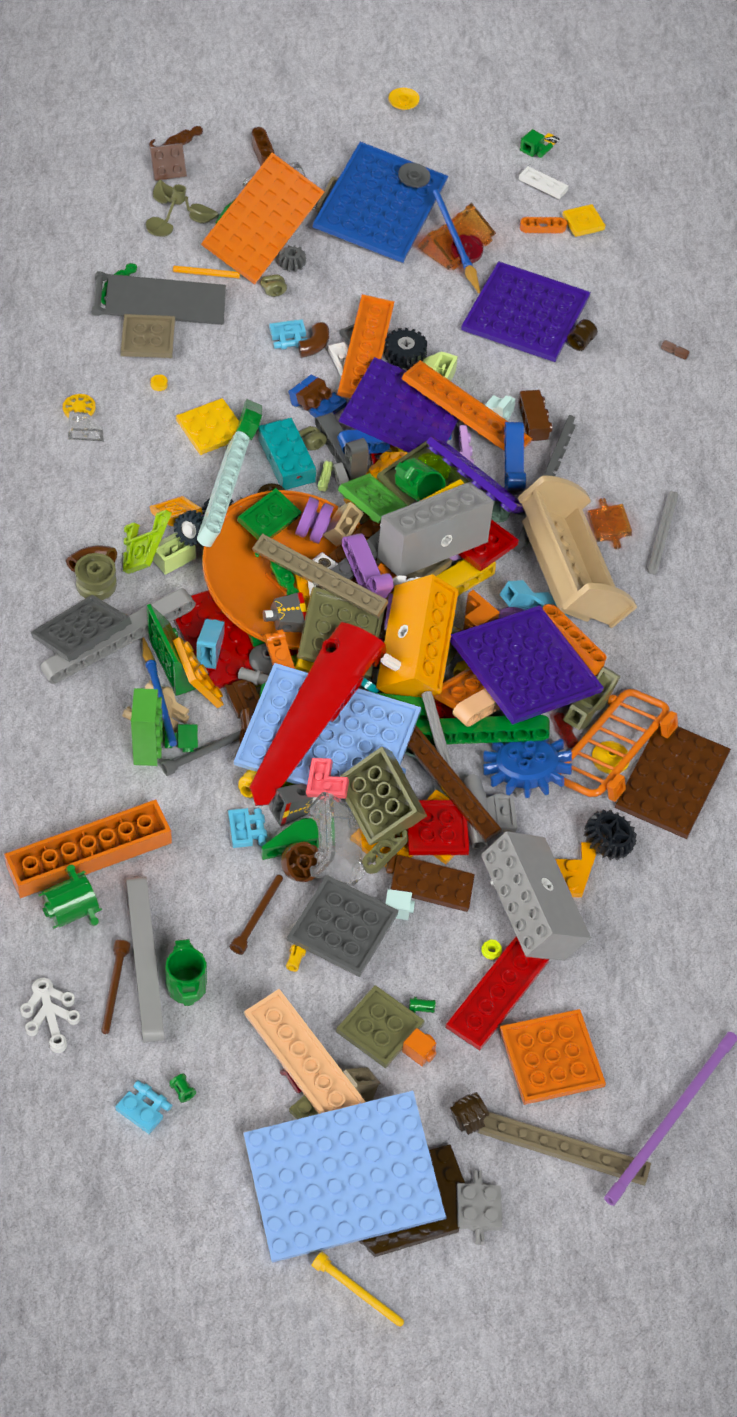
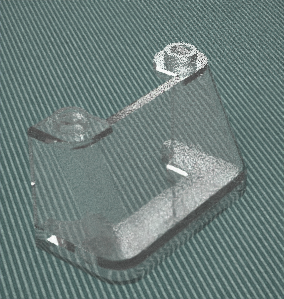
[308,792,364,886]

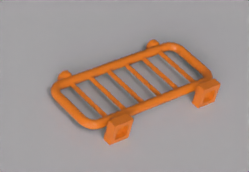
[558,689,678,802]

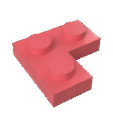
[306,758,349,799]

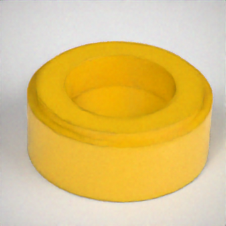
[150,374,168,391]

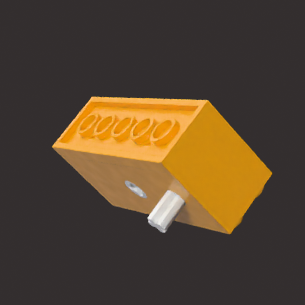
[376,574,459,697]

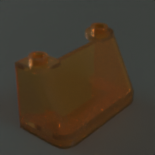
[417,203,496,270]

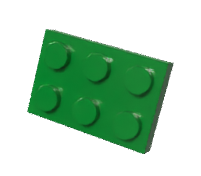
[237,488,302,540]

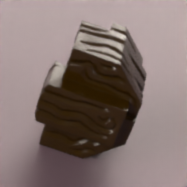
[450,1092,489,1135]

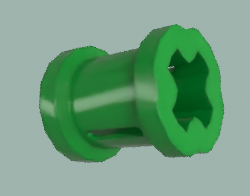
[169,1074,196,1103]

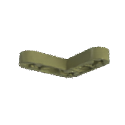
[362,830,408,874]

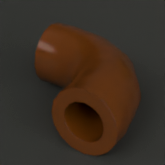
[298,322,329,358]
[66,545,117,572]

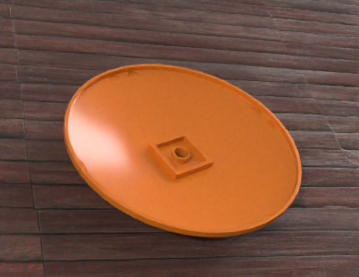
[202,490,378,650]

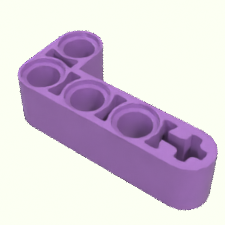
[342,533,394,598]

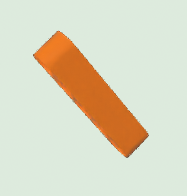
[543,604,607,676]

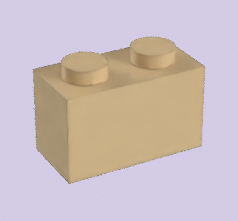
[323,502,364,546]

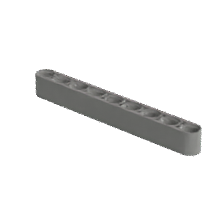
[40,588,196,684]
[126,876,164,1043]

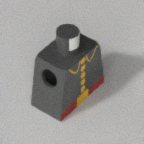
[263,592,307,633]
[271,783,319,826]

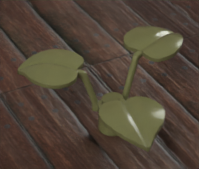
[146,179,219,237]

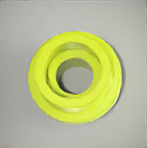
[481,939,502,960]

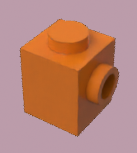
[402,1028,437,1066]

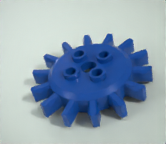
[483,738,572,798]

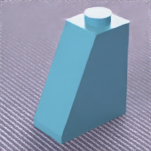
[197,619,224,669]

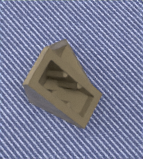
[343,1067,380,1102]

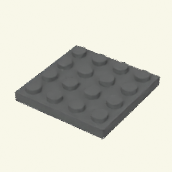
[31,595,132,662]
[287,875,399,977]

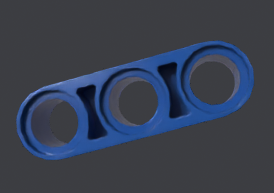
[337,430,390,454]

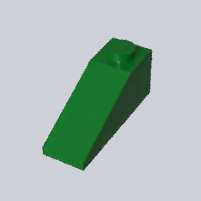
[236,399,262,441]
[261,817,321,860]

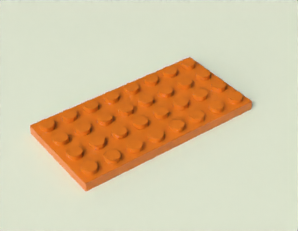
[201,153,325,284]

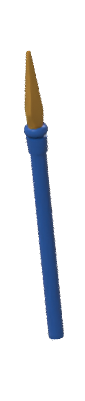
[433,189,480,294]
[142,637,177,747]

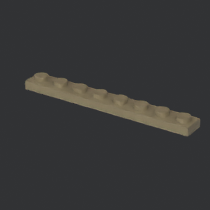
[252,534,388,618]
[478,1112,651,1186]

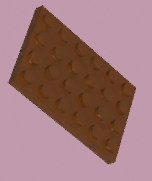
[615,726,731,839]

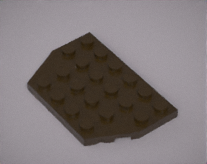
[359,1144,465,1257]

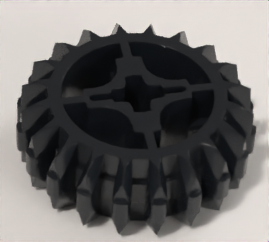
[583,809,637,860]

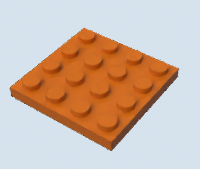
[500,1009,606,1105]

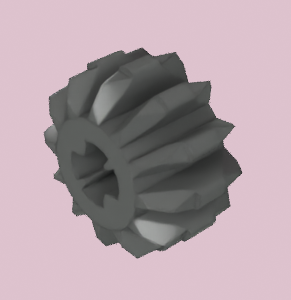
[278,245,306,272]

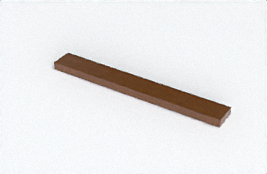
[408,725,502,843]

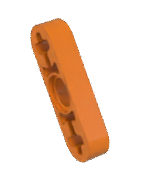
[520,217,567,233]

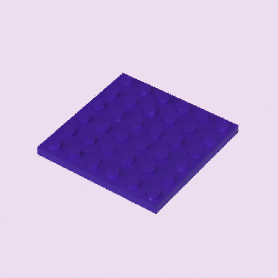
[461,261,591,362]
[339,357,459,452]
[426,436,525,514]
[450,605,604,725]

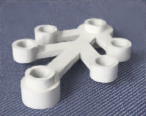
[20,978,80,1053]

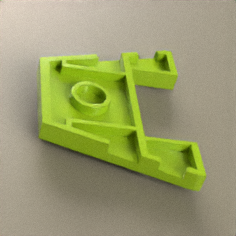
[123,510,171,574]

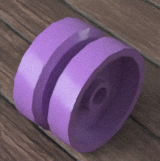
[295,497,334,544]

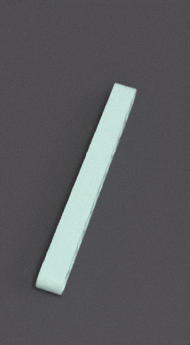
[197,431,249,547]

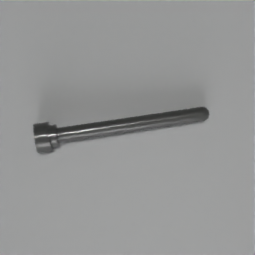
[161,730,241,776]

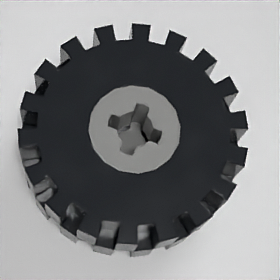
[384,328,427,370]

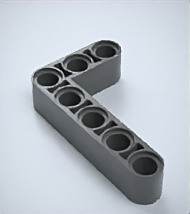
[315,413,368,481]

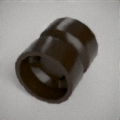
[567,319,598,351]

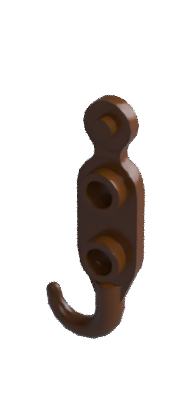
[149,126,203,147]

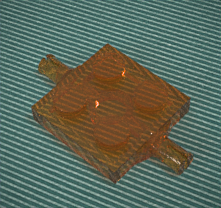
[588,498,632,549]

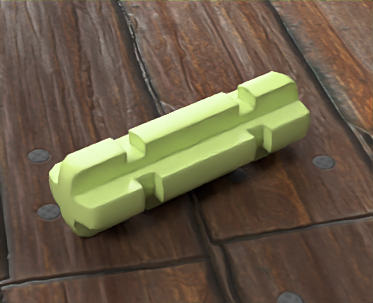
[318,461,333,492]

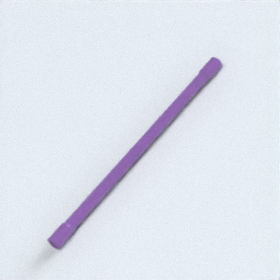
[604,1031,737,1206]

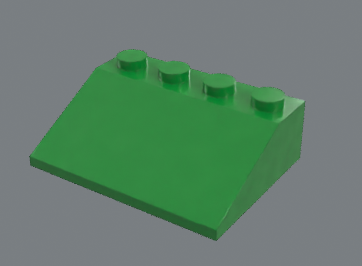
[147,604,196,696]

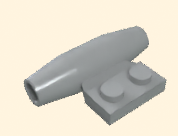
[464,774,517,850]

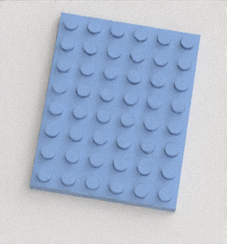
[234,663,421,787]
[243,1091,446,1263]

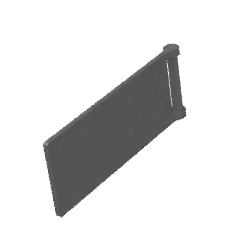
[91,271,226,325]

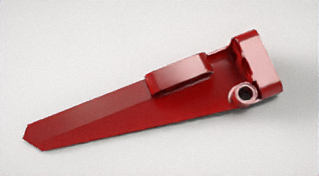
[250,622,386,806]

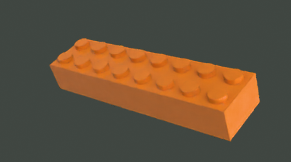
[4,799,172,898]

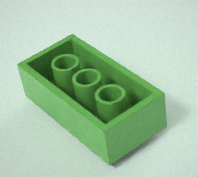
[131,688,164,766]

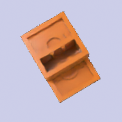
[463,590,500,630]

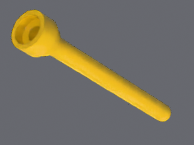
[311,1251,404,1327]

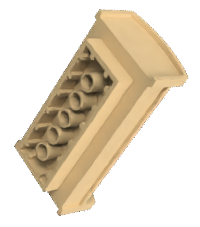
[518,476,637,628]

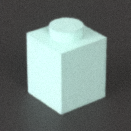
[386,889,415,920]

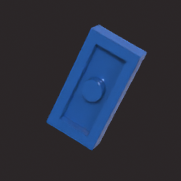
[310,392,347,418]

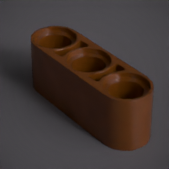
[252,127,275,166]

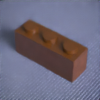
[518,389,552,441]

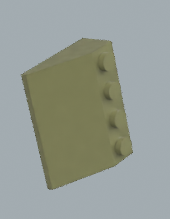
[339,747,427,845]

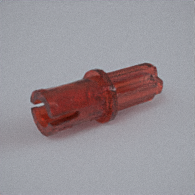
[553,712,578,748]

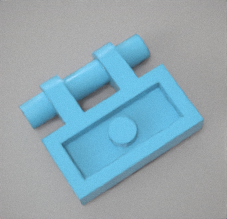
[269,319,308,350]
[228,808,268,848]
[115,1080,172,1134]

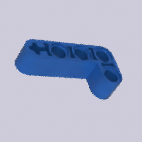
[504,422,526,491]

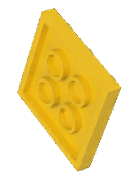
[176,398,239,455]

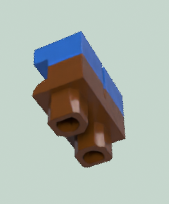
[288,374,332,411]

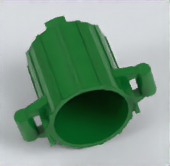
[395,458,445,502]
[38,865,102,929]
[165,939,207,1006]

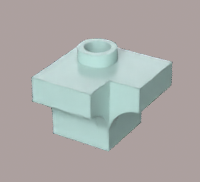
[485,395,515,421]

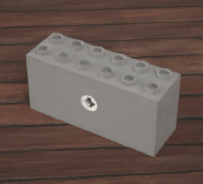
[377,482,494,576]
[481,831,591,961]

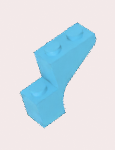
[499,580,569,618]

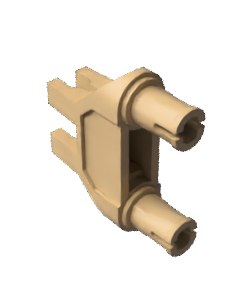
[122,680,189,733]

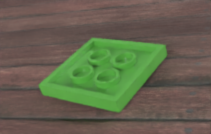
[338,473,408,524]

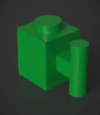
[520,129,553,158]
[165,724,198,752]

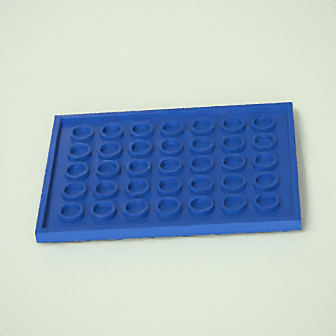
[312,141,448,263]

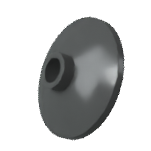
[398,163,430,187]
[249,643,275,675]

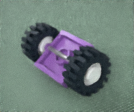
[174,498,234,546]

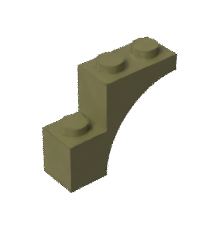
[563,666,621,730]

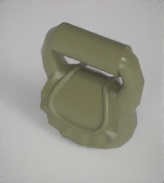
[260,274,287,297]
[298,426,327,451]

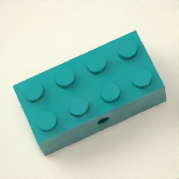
[258,417,316,490]

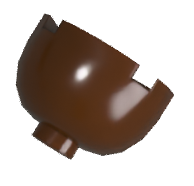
[281,842,322,882]

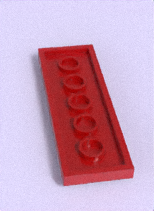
[445,936,550,1051]

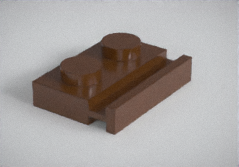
[224,680,259,719]

